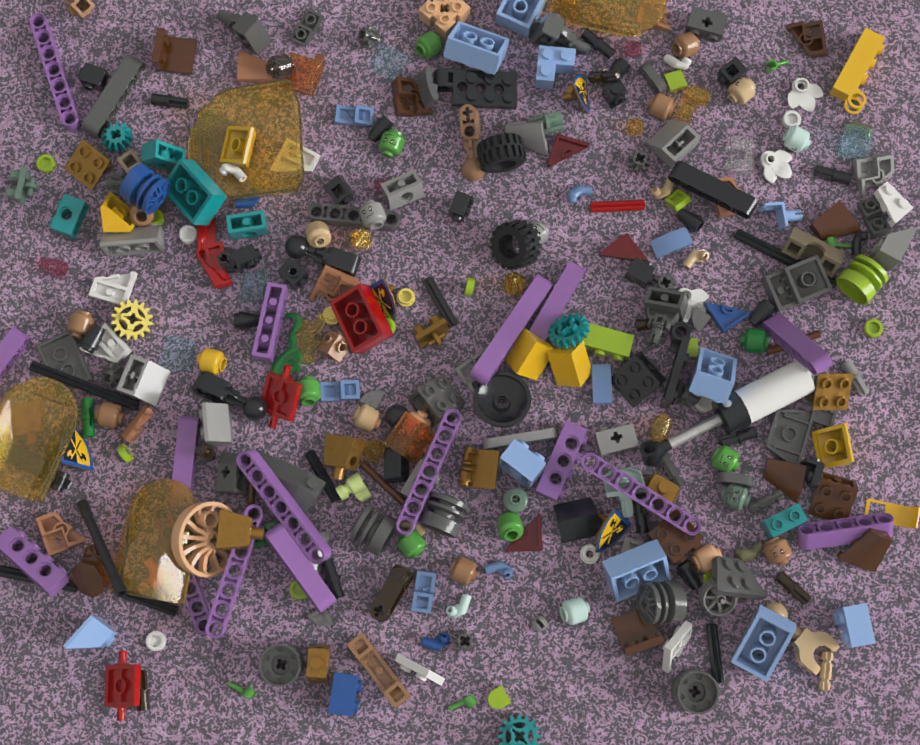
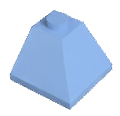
[63,615,117,650]

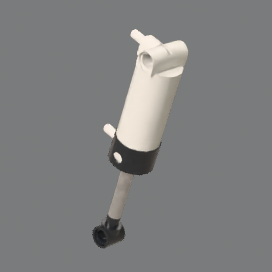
[640,358,818,467]

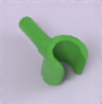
[763,59,789,73]
[824,237,852,249]
[228,682,257,699]
[448,695,477,711]

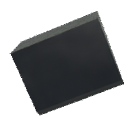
[553,497,599,543]

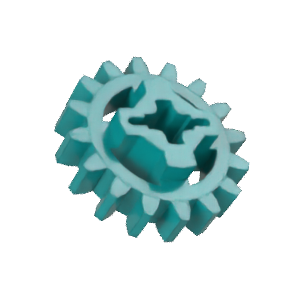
[548,313,590,349]
[497,714,541,745]

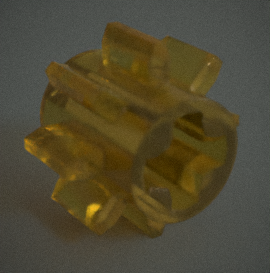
[349,228,372,251]
[502,272,527,296]
[362,438,387,463]

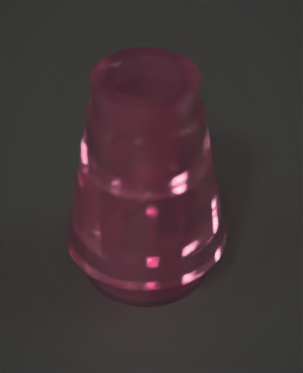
[38,257,68,278]

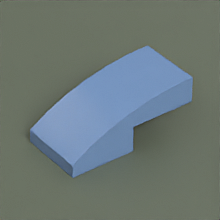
[334,104,374,127]
[650,227,694,259]
[591,364,612,405]
[320,380,360,402]
[411,570,437,614]

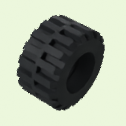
[476,133,527,173]
[490,220,542,270]

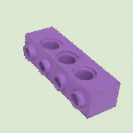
[251,282,289,363]
[535,420,589,502]
[0,526,69,598]

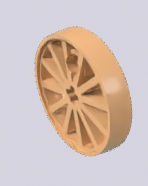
[171,501,240,578]

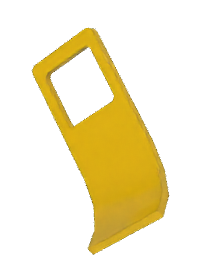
[864,498,920,528]

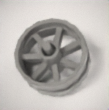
[699,579,737,616]

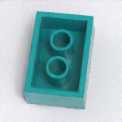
[167,159,227,226]

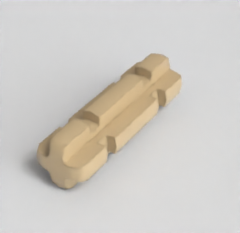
[818,651,834,691]

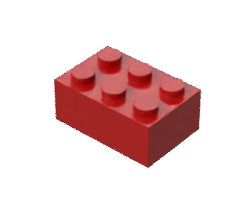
[329,284,393,353]

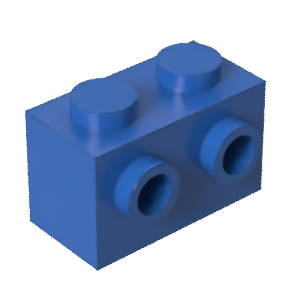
[328,672,362,717]

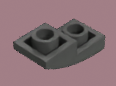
[290,8,324,47]
[418,65,439,109]
[857,196,891,239]

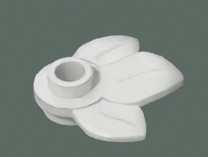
[787,78,823,112]
[760,150,792,184]
[678,288,709,323]

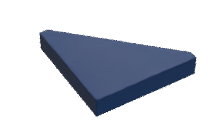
[703,302,752,333]

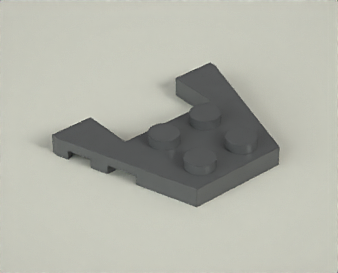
[764,410,837,477]

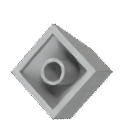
[870,227,917,271]

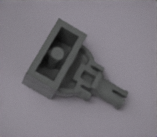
[217,9,272,56]
[529,12,590,55]
[643,286,688,348]

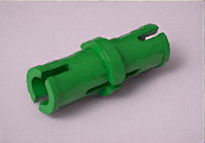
[80,398,95,438]

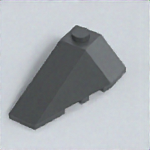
[258,451,326,516]

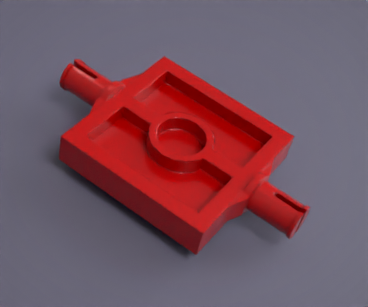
[261,364,302,429]
[104,651,141,721]

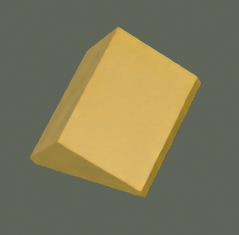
[219,126,256,169]
[100,191,135,232]
[505,328,556,381]
[547,339,592,387]
[811,423,854,469]

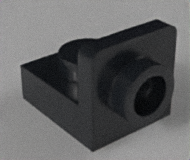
[802,456,825,489]

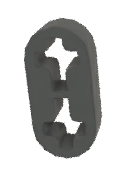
[639,62,667,94]
[716,472,754,488]

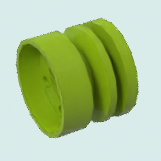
[836,254,888,305]

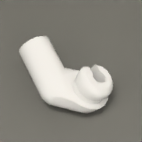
[663,54,692,70]

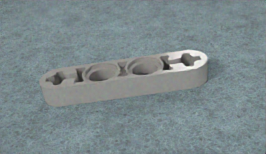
[482,428,558,450]

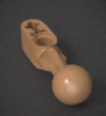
[459,104,485,181]

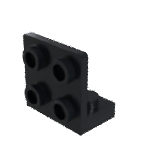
[611,352,667,407]

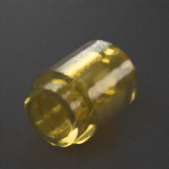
[683,84,712,107]
[649,413,673,443]

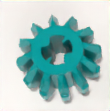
[101,121,134,154]

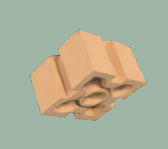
[419,0,470,41]

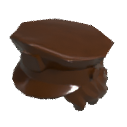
[72,544,110,598]

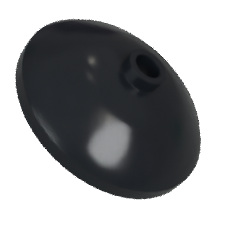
[473,371,531,428]

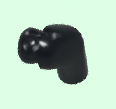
[851,230,868,256]

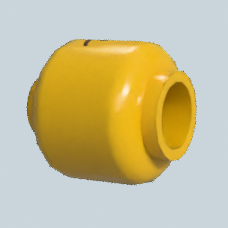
[196,348,227,375]

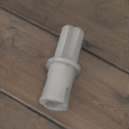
[840,359,869,397]

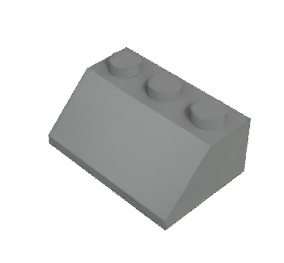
[100,224,164,257]

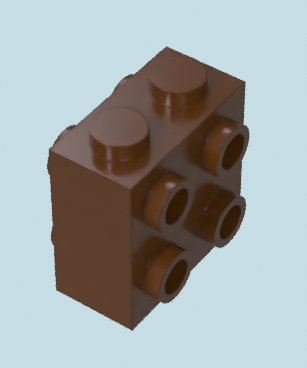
[646,509,704,565]

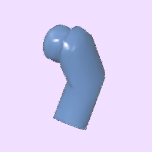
[567,185,592,203]
[484,561,513,579]

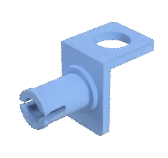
[758,202,803,232]

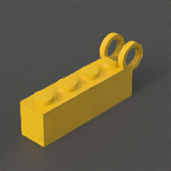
[829,28,885,115]

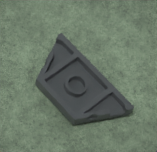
[712,556,767,600]

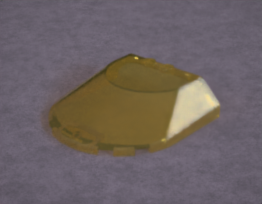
[188,79,305,199]

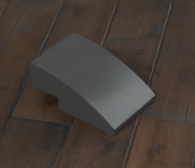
[761,255,833,313]

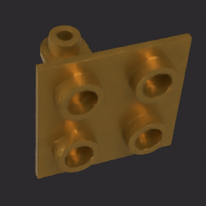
[64,139,113,191]
[808,373,853,411]
[459,447,500,490]

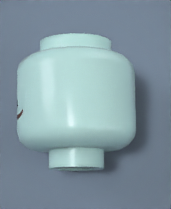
[782,125,811,153]
[559,597,590,625]

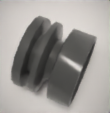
[419,491,469,538]
[349,504,397,557]
[637,580,687,625]
[258,642,304,687]
[671,670,719,714]

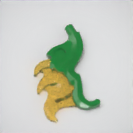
[270,312,325,375]

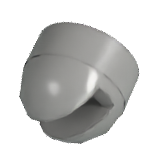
[532,616,548,632]

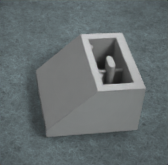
[645,119,701,169]
[116,354,171,407]
[199,402,234,447]

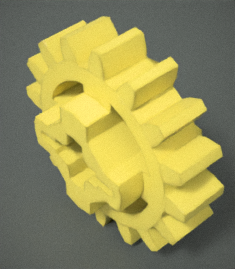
[110,299,153,341]

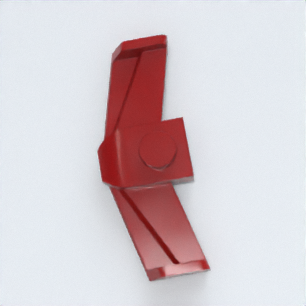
[195,216,233,289]

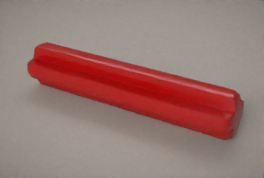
[590,199,645,213]

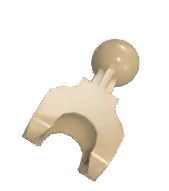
[765,602,840,675]

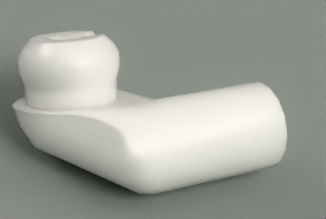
[219,163,247,182]

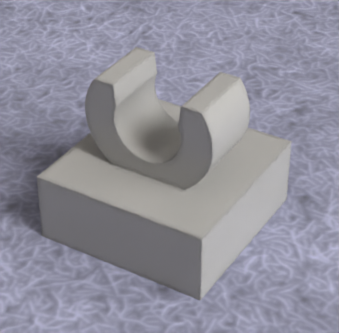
[620,536,644,554]

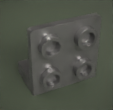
[408,374,466,430]

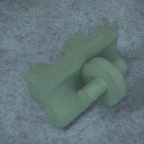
[528,111,565,134]
[6,167,40,205]

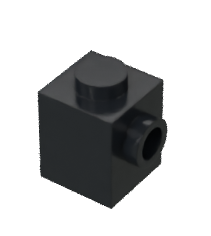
[78,62,110,92]
[277,257,308,290]
[624,257,656,288]

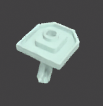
[603,467,646,518]

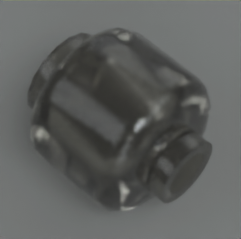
[266,54,295,80]

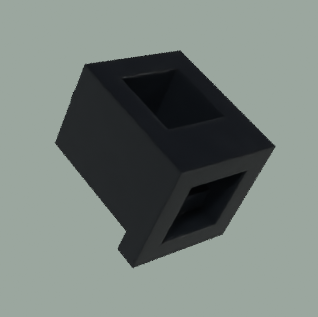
[717,57,748,88]
[601,79,627,109]
[324,175,354,205]
[449,191,474,223]
[231,244,263,274]

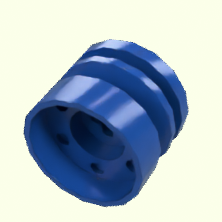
[119,163,171,215]

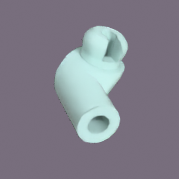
[446,594,472,618]

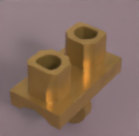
[414,315,450,349]

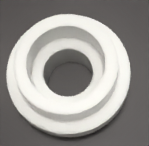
[580,544,600,564]

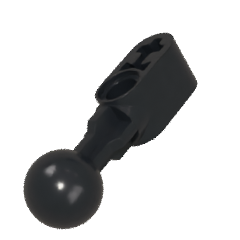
[285,235,361,277]
[191,371,268,421]
[384,404,409,483]

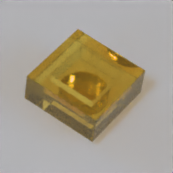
[673,99,697,124]

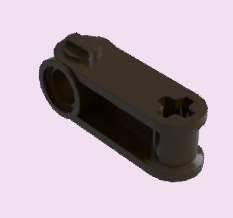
[370,564,414,622]

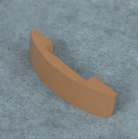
[346,632,411,709]

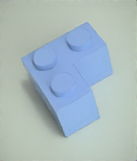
[535,45,576,89]
[832,603,876,648]

